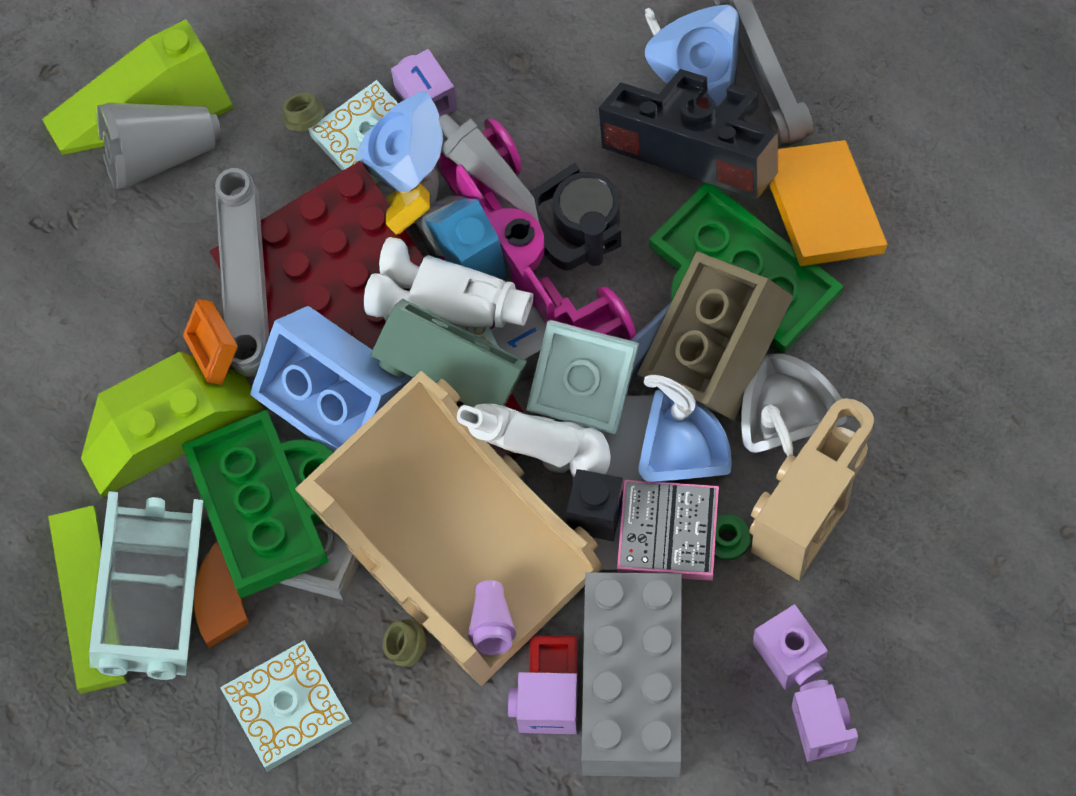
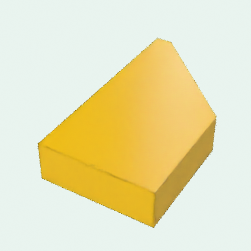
[386,183,430,235]

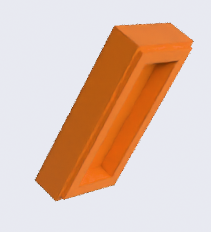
[183,299,238,385]

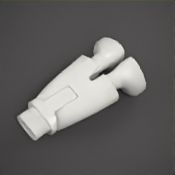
[364,237,533,328]
[457,404,611,477]

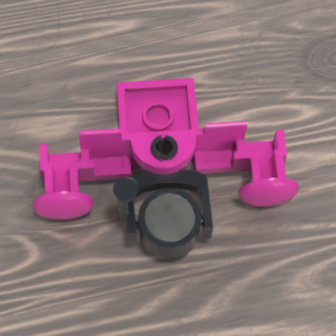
[437,118,636,341]

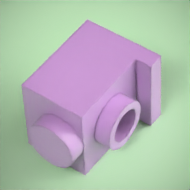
[792,680,858,762]

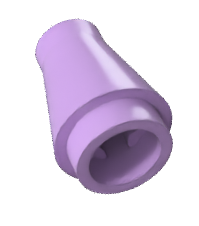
[468,580,516,655]

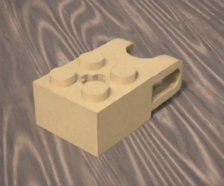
[749,398,874,581]

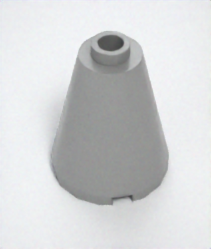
[96,103,221,189]

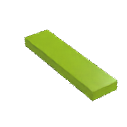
[48,505,127,694]

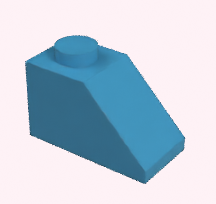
[424,198,507,280]

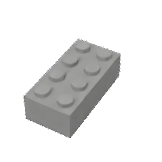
[581,572,682,777]

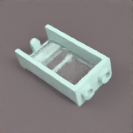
[89,491,203,680]

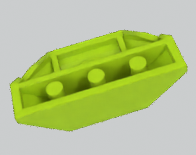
[81,351,264,498]

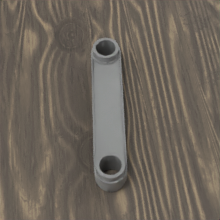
[714,0,813,145]
[215,168,269,377]

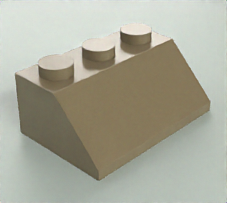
[637,251,793,421]

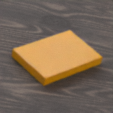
[769,140,888,266]

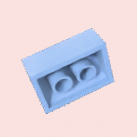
[250,306,412,453]

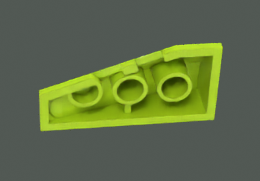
[42,19,234,155]

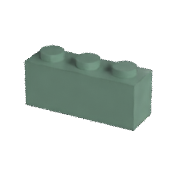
[370,298,527,407]

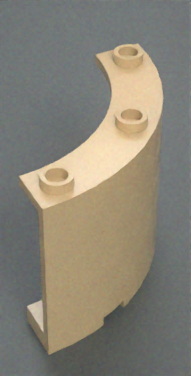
[295,371,604,686]

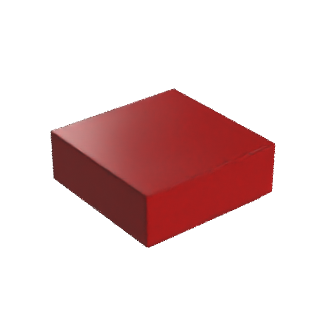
[529,636,578,683]

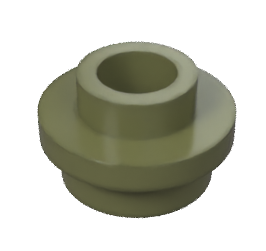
[282,92,325,132]
[383,619,427,667]

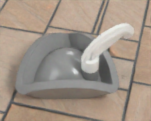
[741,354,847,456]

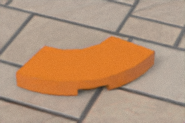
[194,540,249,648]

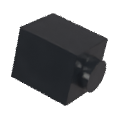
[566,469,623,542]

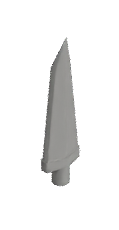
[439,114,539,222]

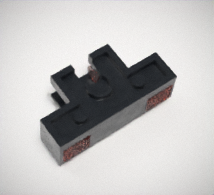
[599,69,778,199]

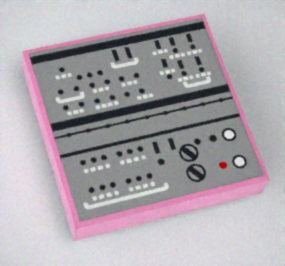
[617,480,719,581]

